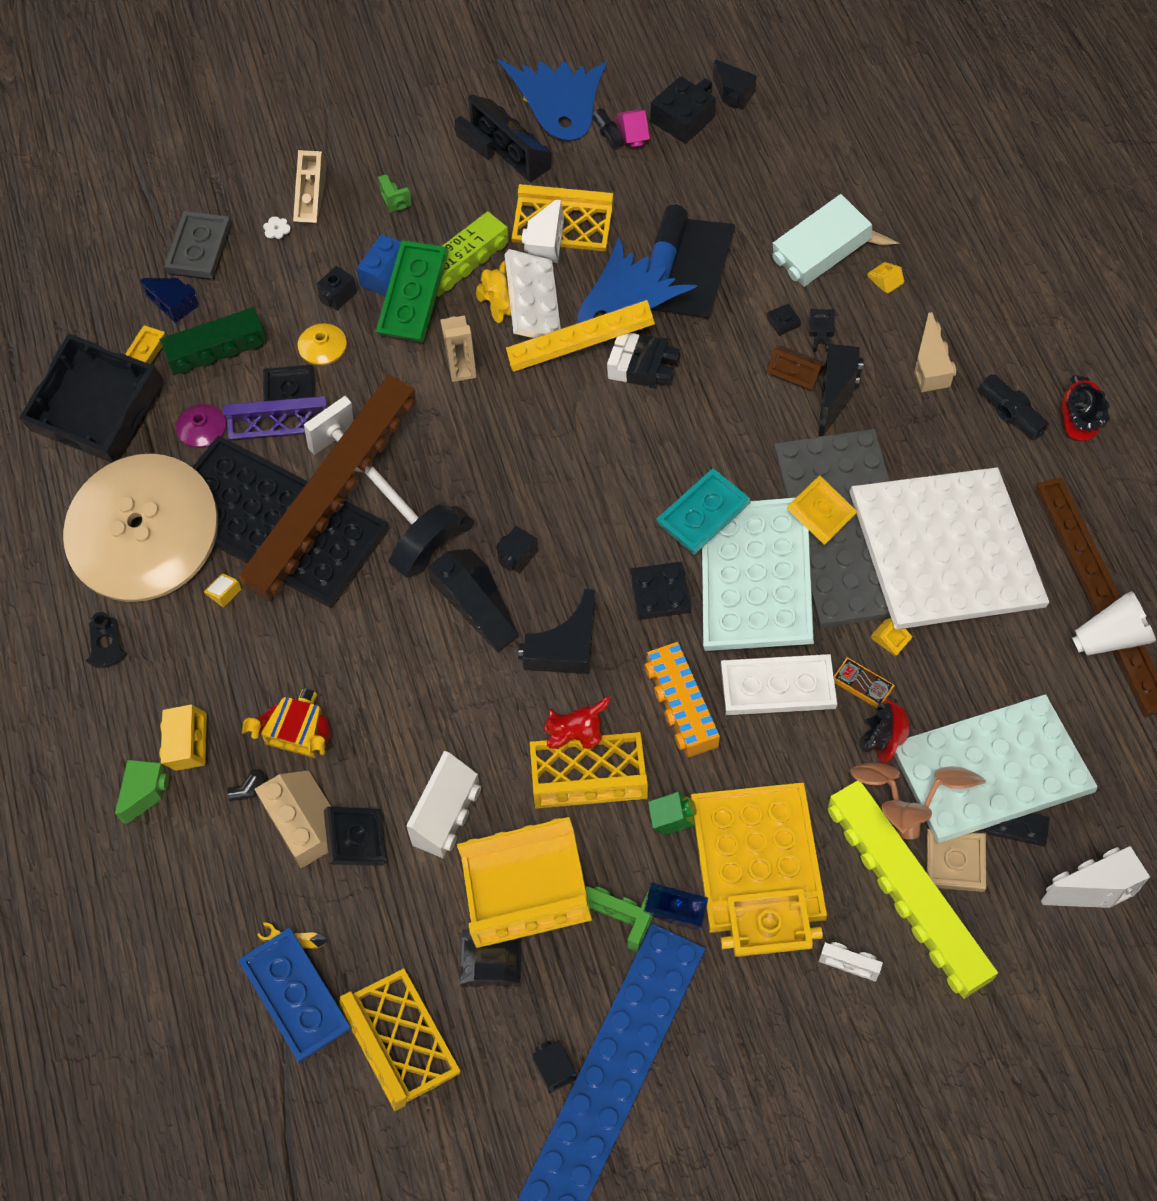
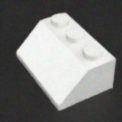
[406,751,481,858]

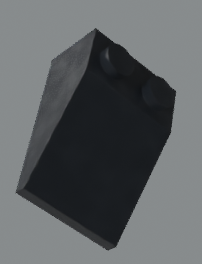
[818,344,864,436]

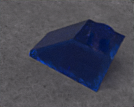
[140,278,198,323]
[643,882,708,930]

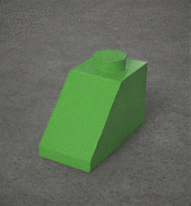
[115,760,169,824]

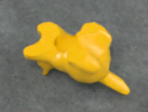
[476,261,511,323]

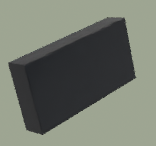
[454,116,494,160]

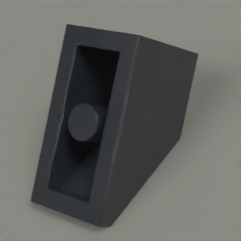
[713,59,757,110]

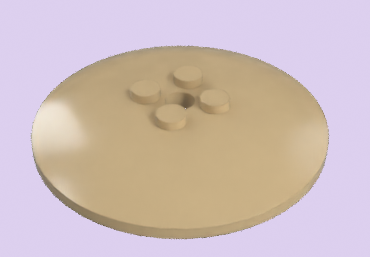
[63,454,218,602]

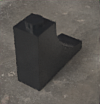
[518,589,595,674]

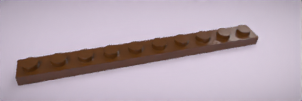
[1036,477,1157,717]

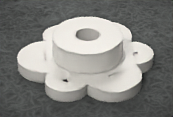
[263,217,291,239]

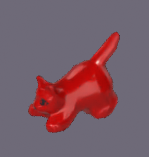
[544,696,611,749]

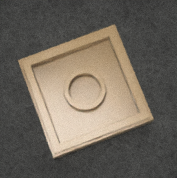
[926,829,986,892]

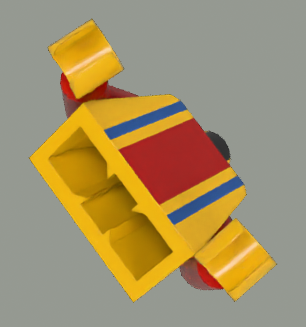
[242,688,331,758]

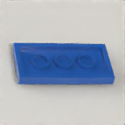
[238,927,352,1063]

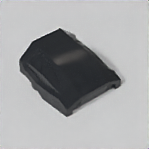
[460,930,521,987]

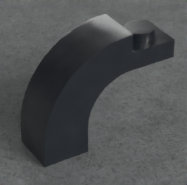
[388,502,475,578]

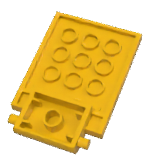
[691,783,827,957]

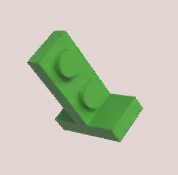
[586,886,661,952]

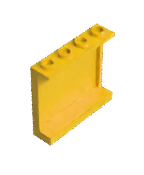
[457,817,592,948]

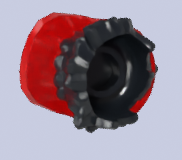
[1061,375,1110,441]
[860,697,910,764]

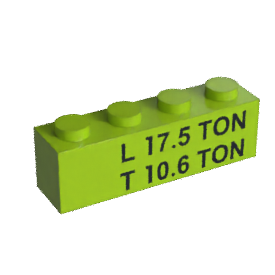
[437,211,509,297]

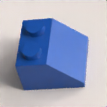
[357,234,401,297]

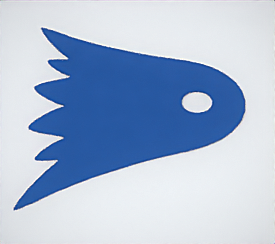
[497,59,607,140]
[577,238,698,323]

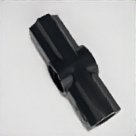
[978,374,1050,440]

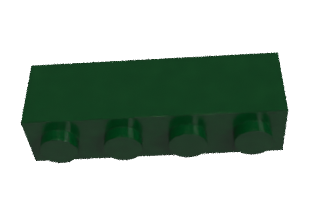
[159,307,267,376]

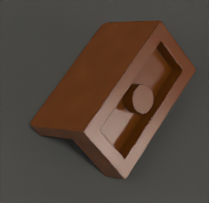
[766,346,826,390]

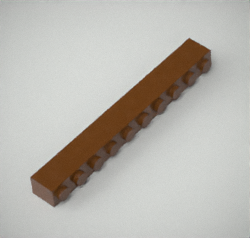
[239,374,416,601]

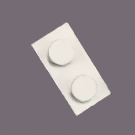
[819,942,883,982]

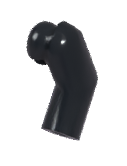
[227,769,265,801]

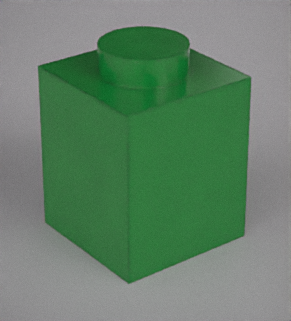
[648,792,696,835]

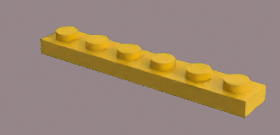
[506,300,655,372]

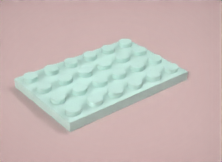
[702,498,814,651]
[894,694,1098,844]

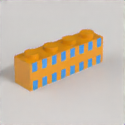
[644,642,720,758]

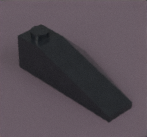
[427,549,518,653]

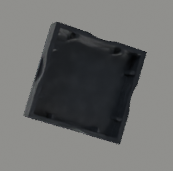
[19,333,164,463]

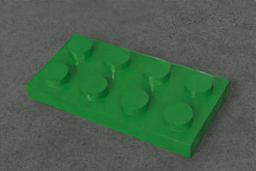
[376,240,449,343]

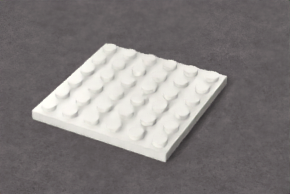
[849,467,1049,630]

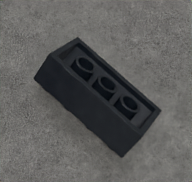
[468,95,552,182]

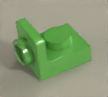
[378,174,412,213]

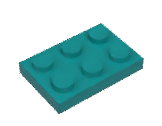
[656,468,751,555]

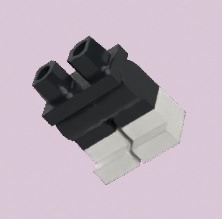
[607,332,681,389]

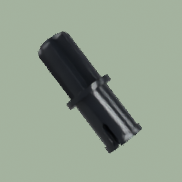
[592,108,624,148]

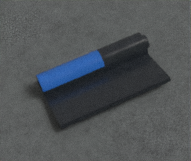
[646,204,735,317]

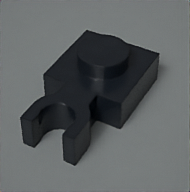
[809,309,835,352]

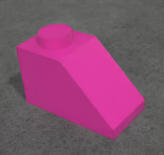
[615,110,650,147]

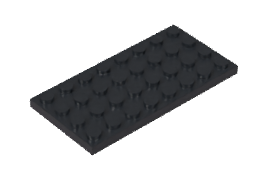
[192,435,389,608]

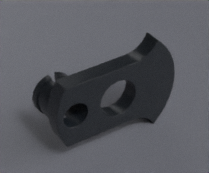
[86,612,127,668]

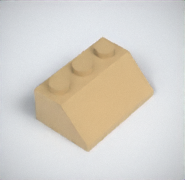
[255,770,331,868]

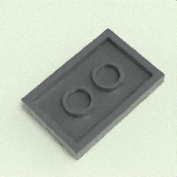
[164,211,231,279]

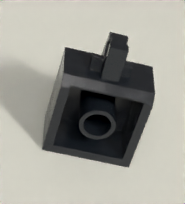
[650,76,716,144]

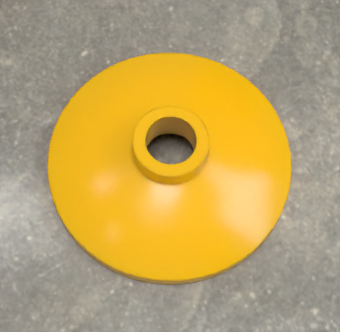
[297,323,347,365]

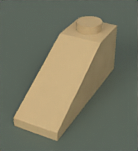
[293,150,327,224]

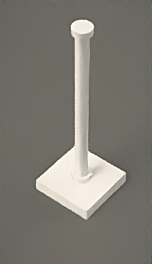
[304,396,419,525]

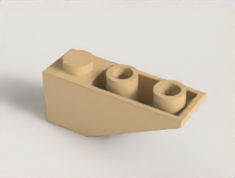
[914,312,956,392]

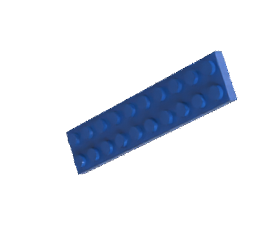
[518,924,706,1201]

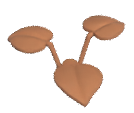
[849,762,986,839]

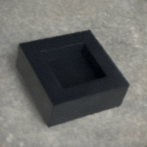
[767,303,801,336]

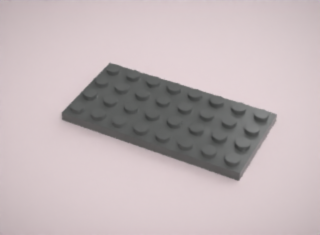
[774,429,891,629]

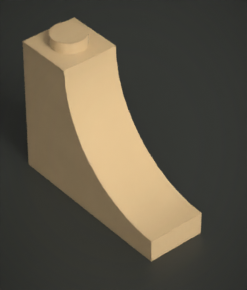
[441,316,476,382]

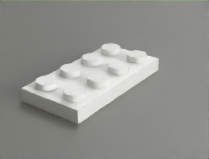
[505,249,561,338]
[721,654,837,715]

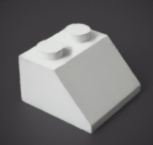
[522,200,564,263]

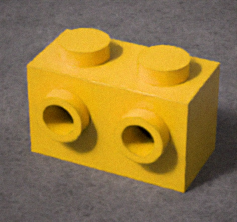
[159,704,207,771]

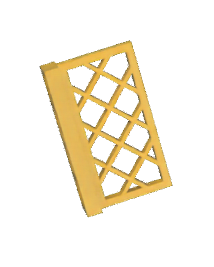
[512,184,614,252]
[530,732,648,809]
[339,968,461,1112]

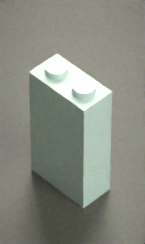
[772,194,872,287]

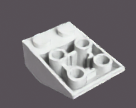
[1041,846,1150,908]

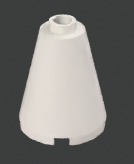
[1072,591,1156,656]

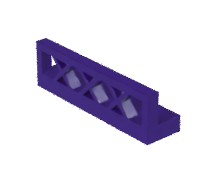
[223,396,329,441]

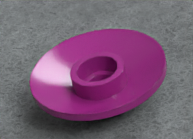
[176,404,227,448]

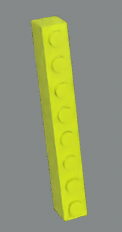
[828,780,998,999]

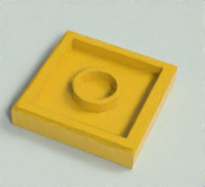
[786,475,857,545]

